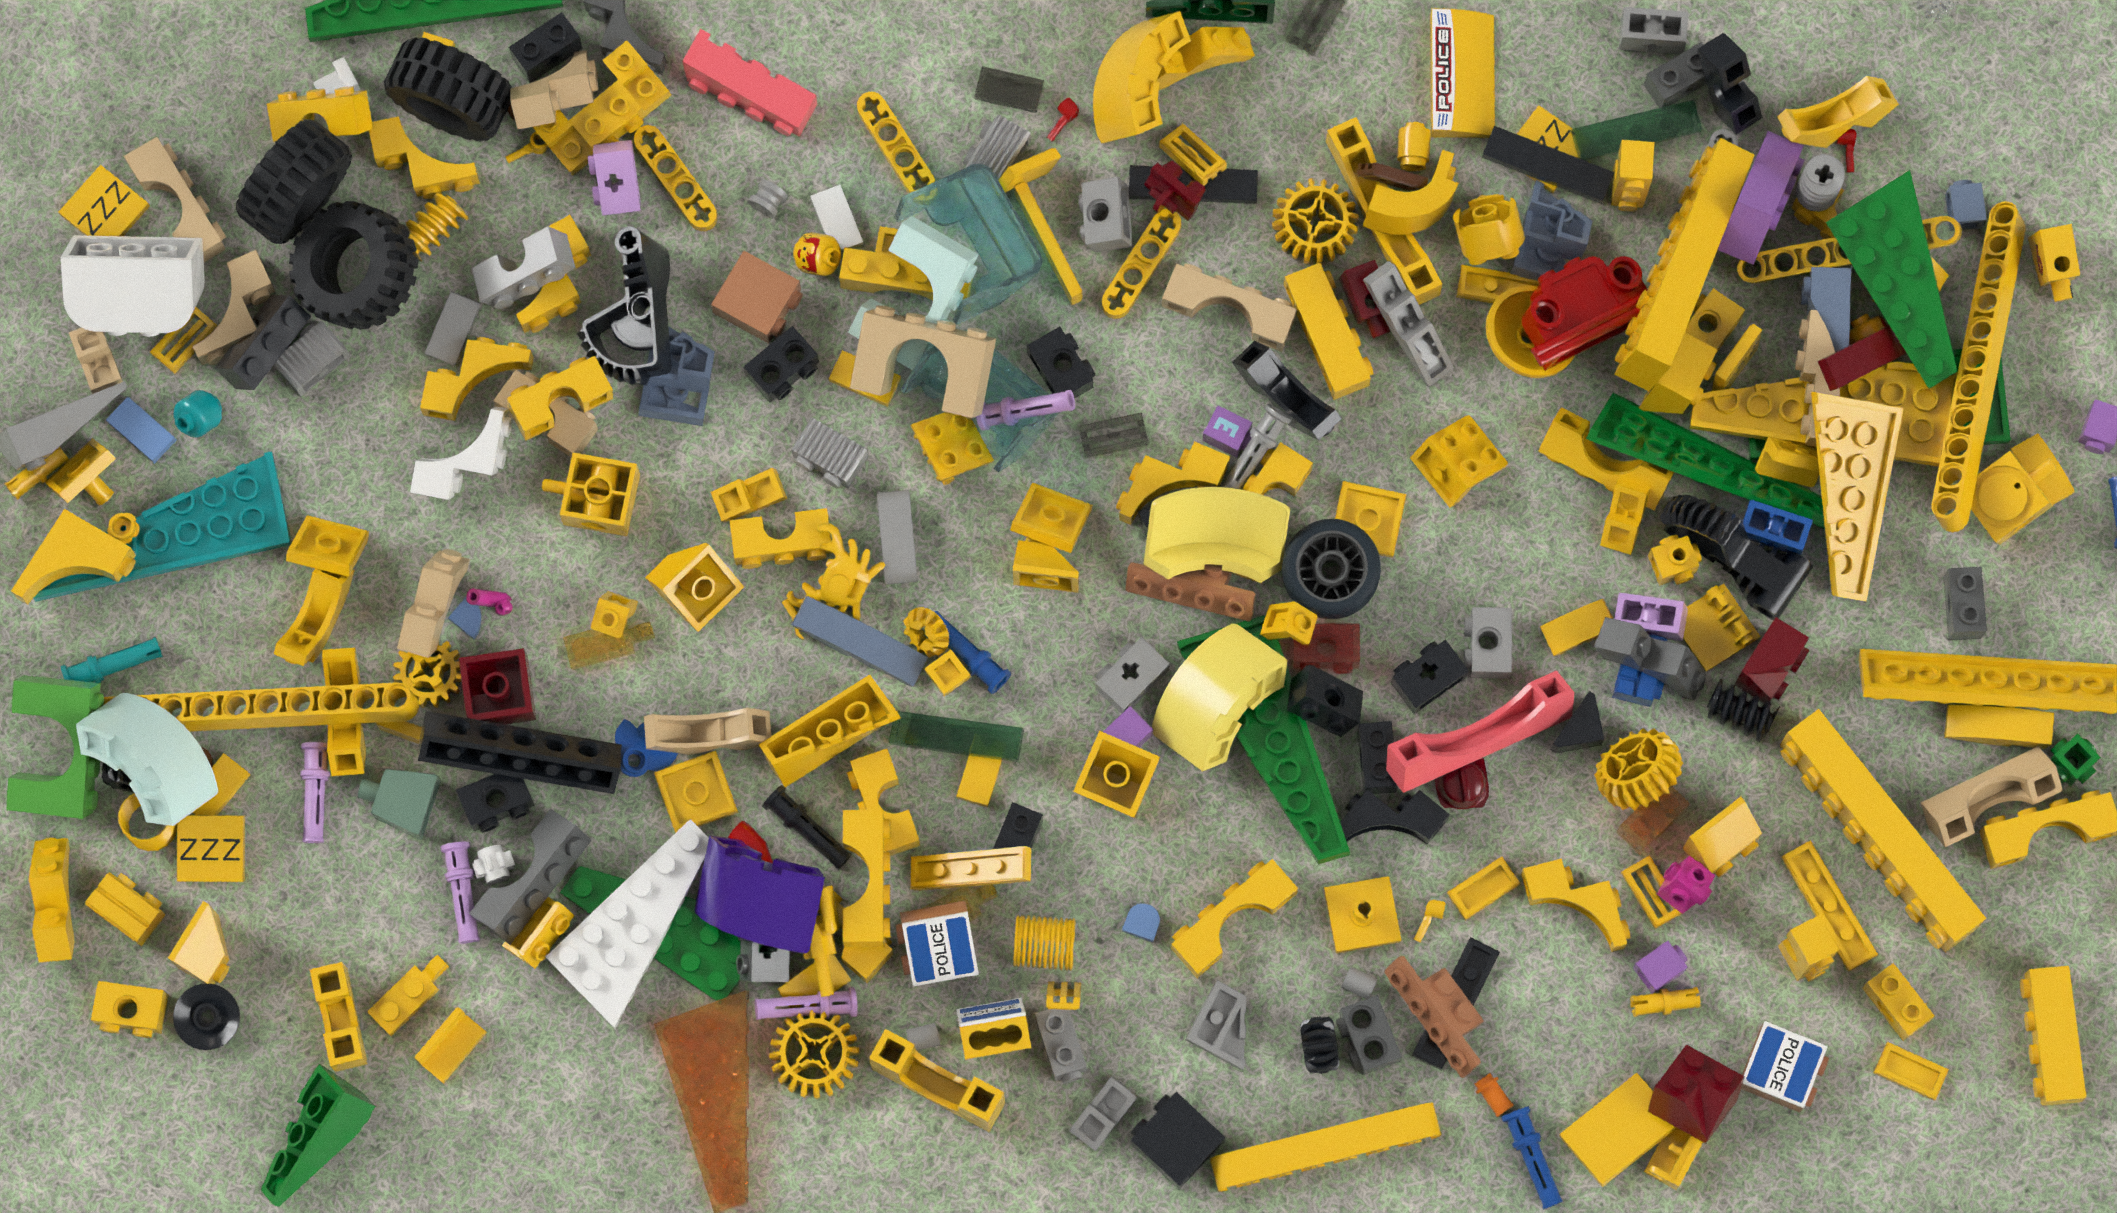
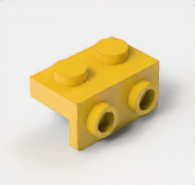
[502,897,575,969]

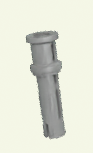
[1220,404,1292,490]

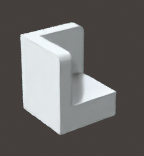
[314,57,361,94]

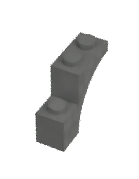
[583,0,667,75]
[1594,617,1706,701]

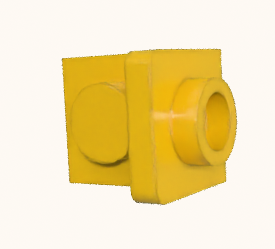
[591,591,639,638]
[1260,601,1317,645]

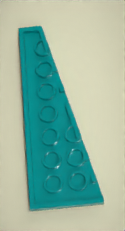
[33,451,291,602]

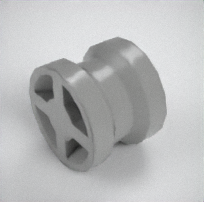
[748,179,788,219]

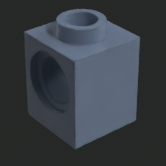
[1945,180,1987,231]

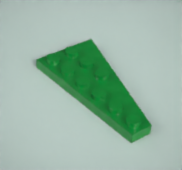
[1826,170,1958,389]

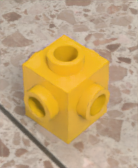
[1648,535,1702,586]

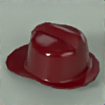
[1434,758,1489,809]

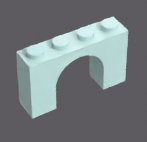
[848,216,979,371]

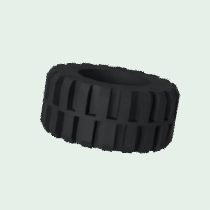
[384,37,512,142]
[236,119,352,244]
[289,201,418,330]

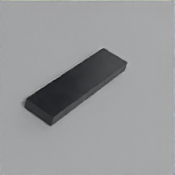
[1482,126,1614,204]
[1129,165,1258,204]
[1412,937,1500,1071]

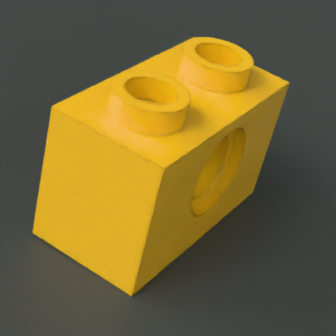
[1685,288,1745,355]
[1862,963,1935,1041]
[91,981,169,1038]

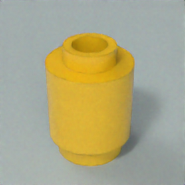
[1397,122,1431,172]

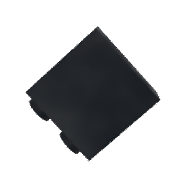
[1130,1091,1226,1190]

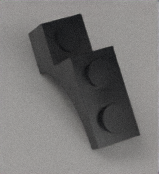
[1232,341,1342,440]
[1340,790,1450,845]

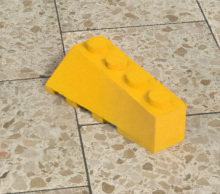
[758,675,901,788]

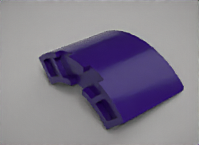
[694,835,825,953]

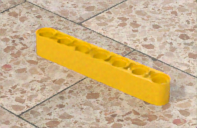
[1737,216,1962,283]
[1210,1103,1442,1192]

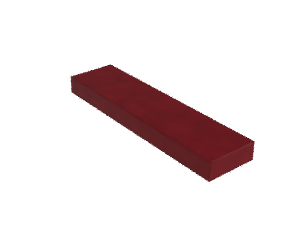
[1818,325,1906,391]

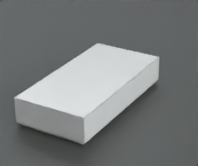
[810,185,864,253]

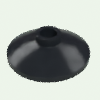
[173,983,240,1050]

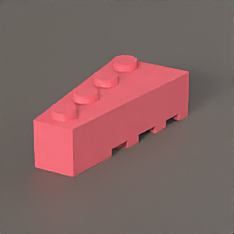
[682,29,817,137]

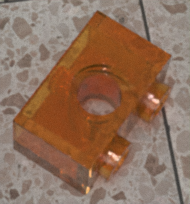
[1616,786,1690,855]

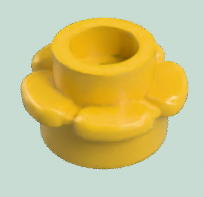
[107,513,140,544]

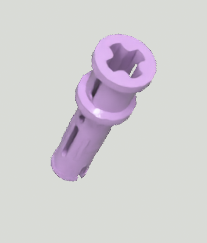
[976,390,1075,431]
[300,742,330,843]
[440,841,480,944]
[755,987,857,1020]

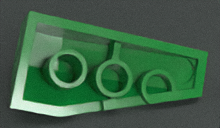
[261,1064,375,1207]

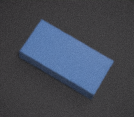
[106,397,176,464]

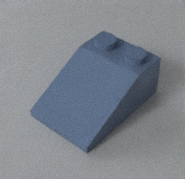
[1801,267,1851,352]

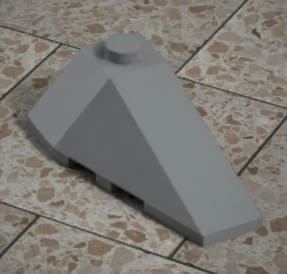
[0,381,127,471]

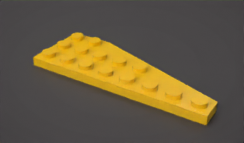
[1689,361,1958,467]

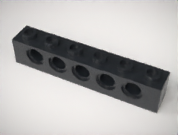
[418,711,622,794]

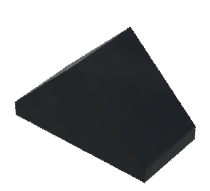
[1550,691,1604,753]

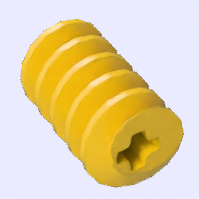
[406,193,469,262]

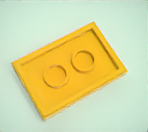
[1559,1073,1677,1187]

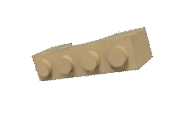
[124,137,227,262]
[1162,264,1297,352]
[1921,747,2063,847]

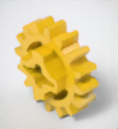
[393,641,462,708]

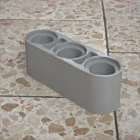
[877,490,918,585]

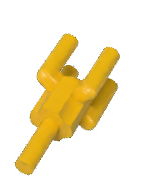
[803,885,840,997]

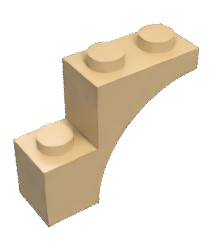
[510,50,599,130]
[193,250,276,365]
[397,549,470,658]
[644,708,771,755]

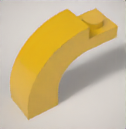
[1362,149,1459,235]
[274,569,355,666]

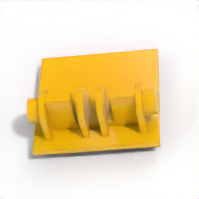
[910,412,994,485]
[1683,583,1761,672]

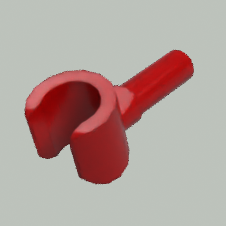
[1046,97,1079,142]
[1836,128,1857,173]

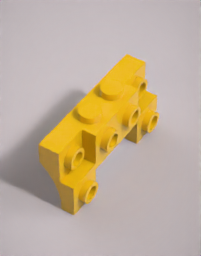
[532,40,671,176]

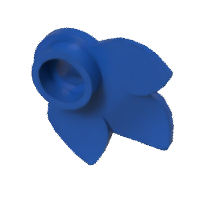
[615,719,678,777]

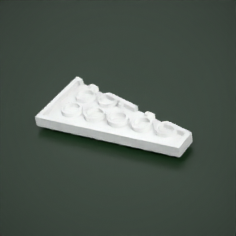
[546,819,709,1029]

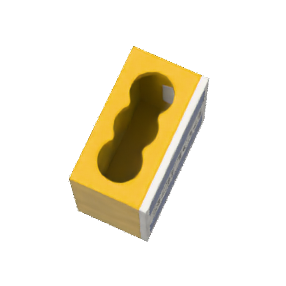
[956,998,1031,1059]

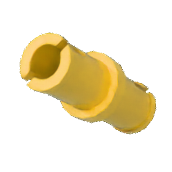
[4,447,69,500]
[1630,987,1701,1017]

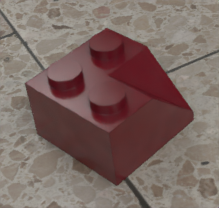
[1734,617,1810,703]
[459,648,536,725]
[1648,1044,1745,1144]

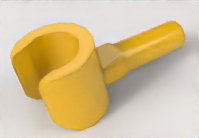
[505,131,548,163]
[782,599,804,640]
[1414,899,1446,943]

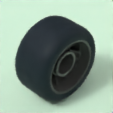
[1282,519,1381,619]

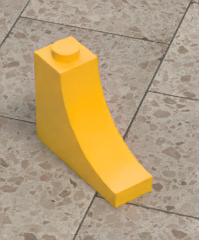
[11,509,136,605]

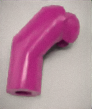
[466,588,513,616]

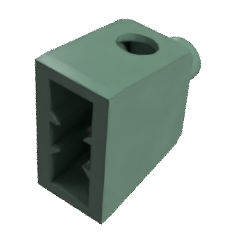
[358,769,441,840]

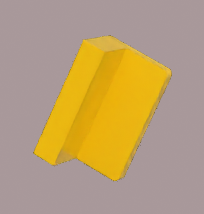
[1755,436,1819,487]
[414,1007,487,1084]

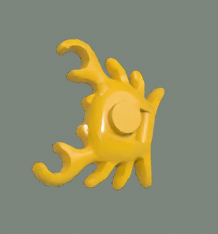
[786,523,885,621]

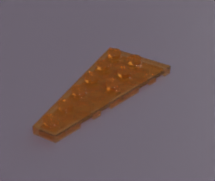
[654,990,749,1213]

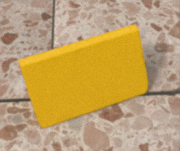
[777,954,851,1018]

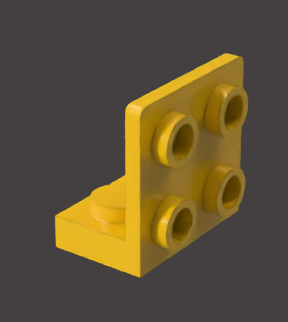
[1410,415,1508,508]

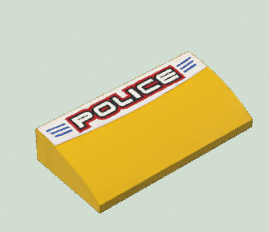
[1430,8,1495,138]

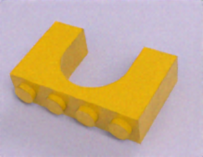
[869,1029,1005,1133]

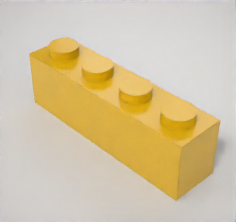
[1284,262,1374,400]
[2020,966,2087,1106]

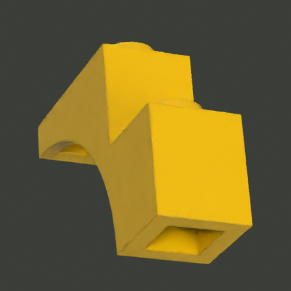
[1157,27,1255,90]
[1777,76,1899,148]
[369,116,480,199]
[516,215,591,333]
[420,337,534,421]
[1116,441,1230,525]
[322,647,366,776]
[28,838,75,963]
[1521,858,1630,952]

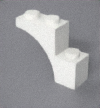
[410,407,512,500]

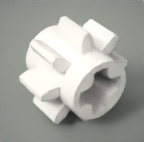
[472,845,515,885]

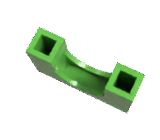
[6,675,104,819]

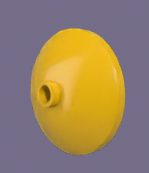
[1486,285,1575,378]

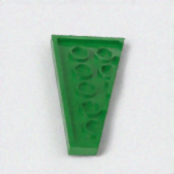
[560,866,765,1006]

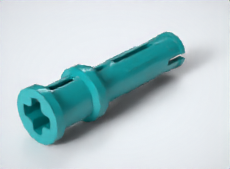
[60,637,163,683]

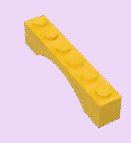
[1326,117,1443,305]

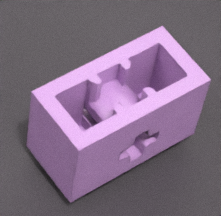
[588,140,641,216]
[1614,592,1688,641]

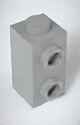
[1035,1009,1087,1084]

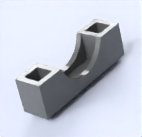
[469,809,591,945]

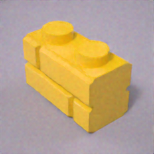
[85,872,166,947]

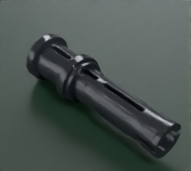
[762,785,852,870]

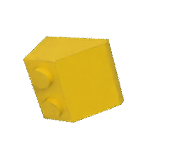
[1639,332,1717,414]
[1073,731,1160,818]
[1682,796,1762,878]

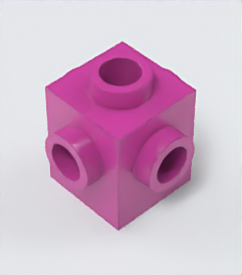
[1657,856,1715,914]

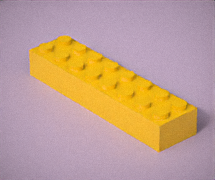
[1614,138,1755,391]
[1780,709,1987,953]

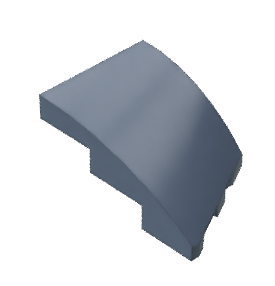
[1510,180,1592,281]
[639,326,715,426]

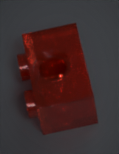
[1293,623,1360,674]

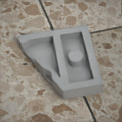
[1185,980,1247,1070]

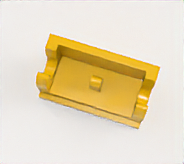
[1644,1128,1703,1190]

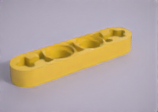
[857,92,936,201]
[634,125,717,231]
[1102,209,1181,319]

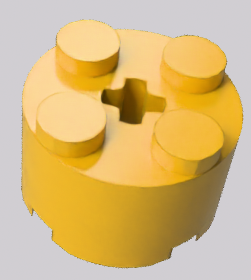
[1453,194,1525,265]

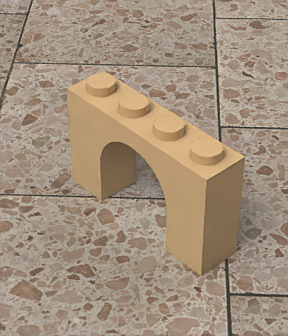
[850,305,996,418]

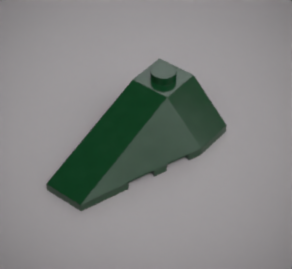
[1146,0,1275,24]

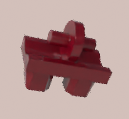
[1144,160,1206,221]

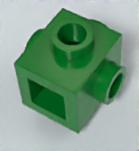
[2050,733,2101,787]

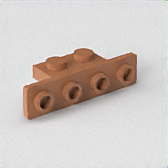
[1125,562,1256,621]
[1384,955,1484,1078]

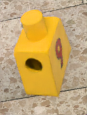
[2028,224,2080,302]

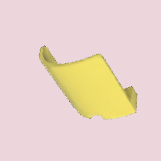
[1144,487,1290,583]
[1152,623,1288,771]

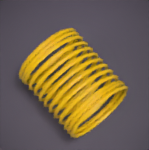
[118,793,177,851]
[1013,914,1076,971]

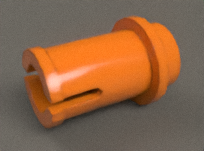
[1474,1073,1514,1117]

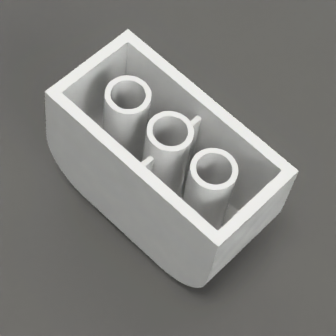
[61,235,205,337]

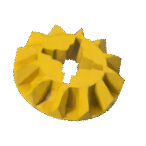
[903,607,949,658]

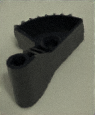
[577,226,672,386]
[1660,495,1813,620]

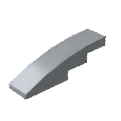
[1363,261,1454,387]

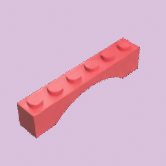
[1386,671,1575,793]

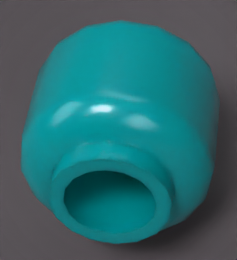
[173,390,222,438]

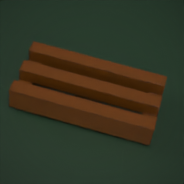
[1356,163,1429,191]

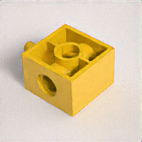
[1971,451,2056,545]
[542,452,640,536]

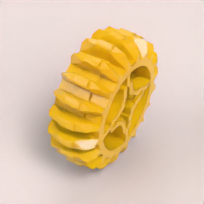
[1272,178,1359,264]
[1594,728,1684,811]
[769,1009,860,1099]

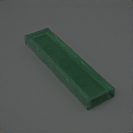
[1571,100,1703,160]
[889,711,1024,762]

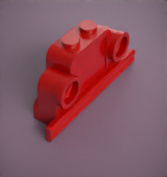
[1522,256,1648,371]

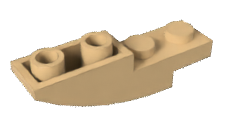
[1795,310,1840,447]

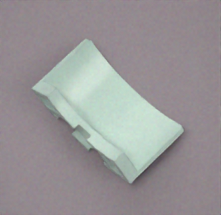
[76,693,218,826]

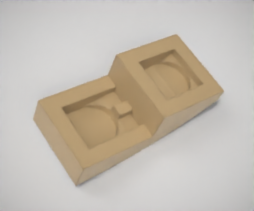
[69,327,123,394]

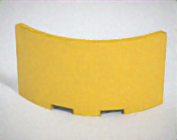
[1093,11,1191,143]

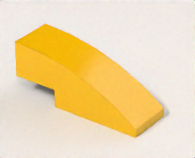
[1944,705,2054,750]

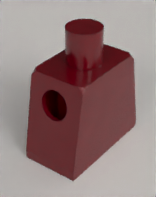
[1338,260,1391,339]

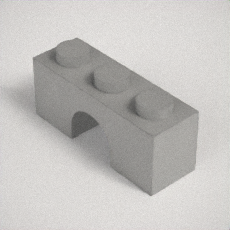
[472,226,576,309]

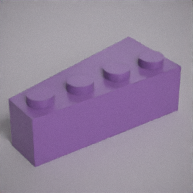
[1718,131,1805,265]

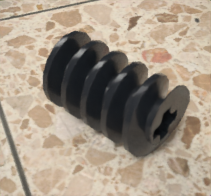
[1707,678,1780,742]

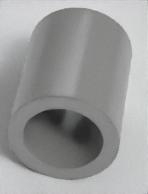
[1341,966,1378,999]
[906,1023,940,1051]

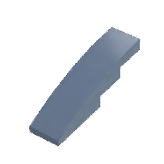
[791,596,928,687]

